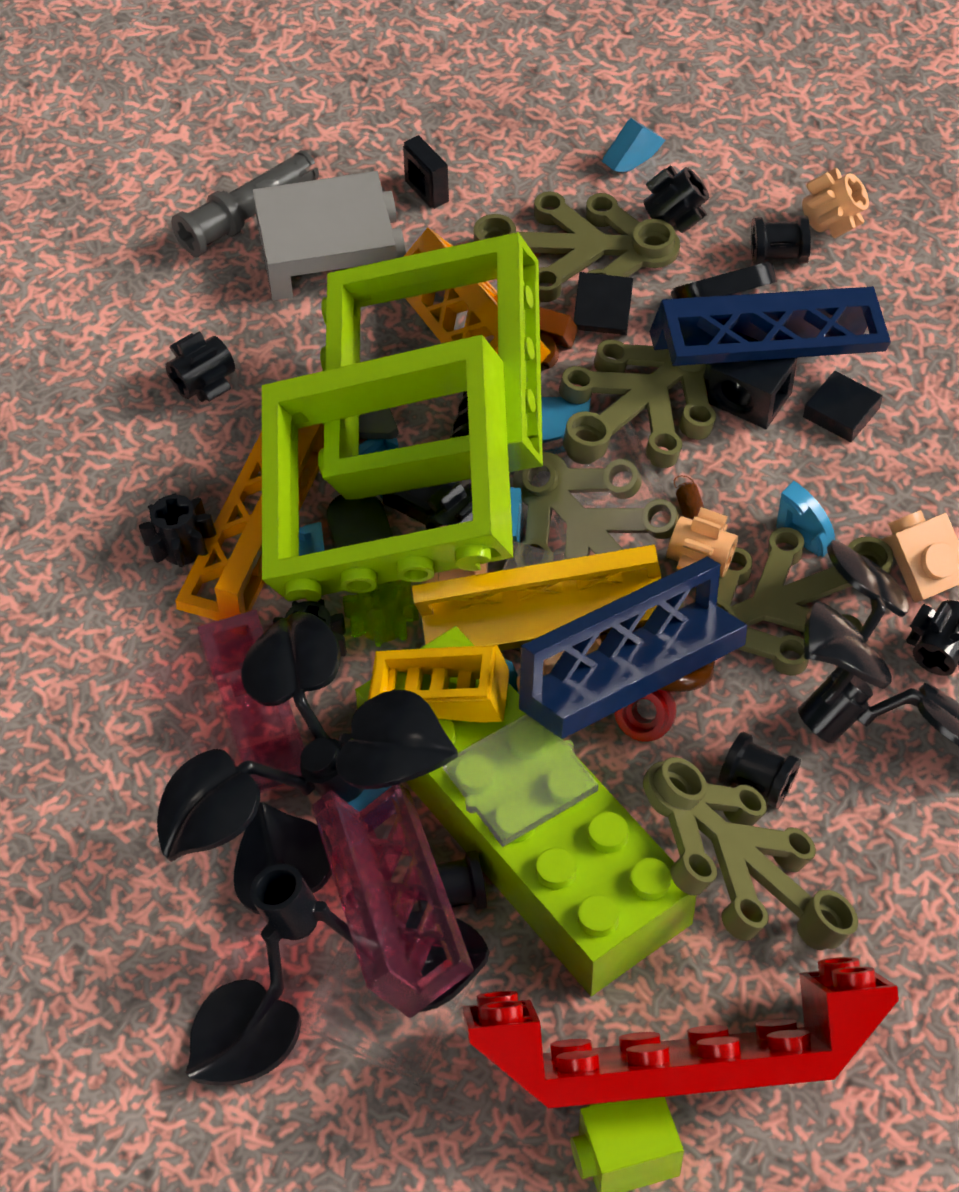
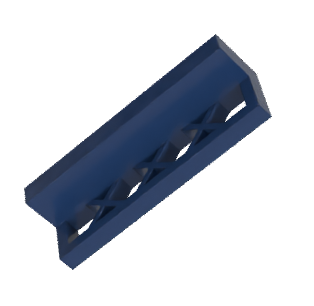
[649,286,891,366]
[519,556,747,739]

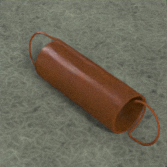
[674,475,704,520]

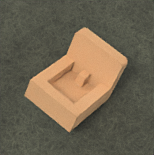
[880,510,959,602]

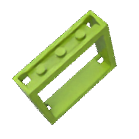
[318,232,543,499]
[262,334,514,602]

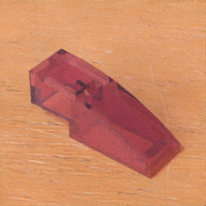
[197,610,304,793]

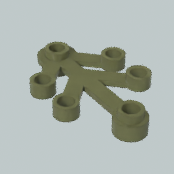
[474,191,680,302]
[559,339,716,468]
[513,452,684,610]
[694,527,893,676]
[643,757,858,950]

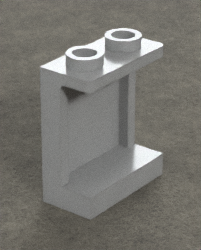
[253,171,406,301]

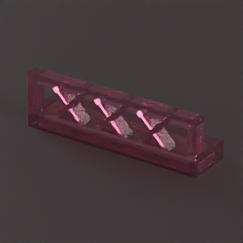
[312,784,474,1018]

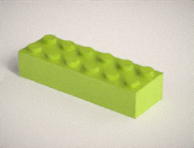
[355,626,697,997]

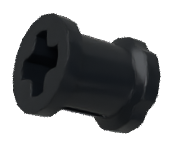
[751,216,811,265]
[719,732,801,809]
[412,850,487,911]

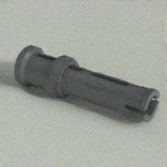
[171,150,319,257]

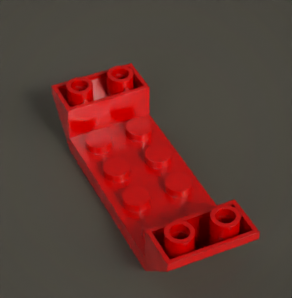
[463,957,899,1109]

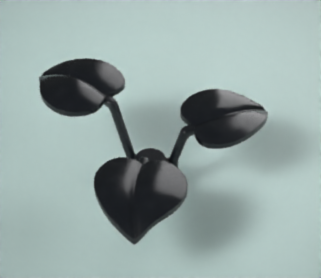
[798,540,959,746]
[157,612,458,862]
[185,802,490,1086]

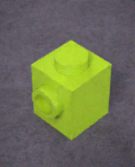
[570,1097,684,1192]

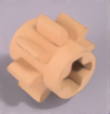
[802,168,869,238]
[666,507,738,578]

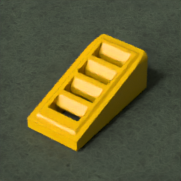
[368,645,509,723]

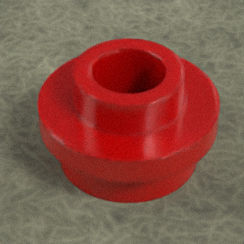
[614,690,676,742]

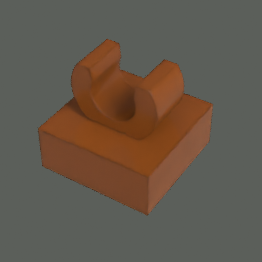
[540,307,578,368]

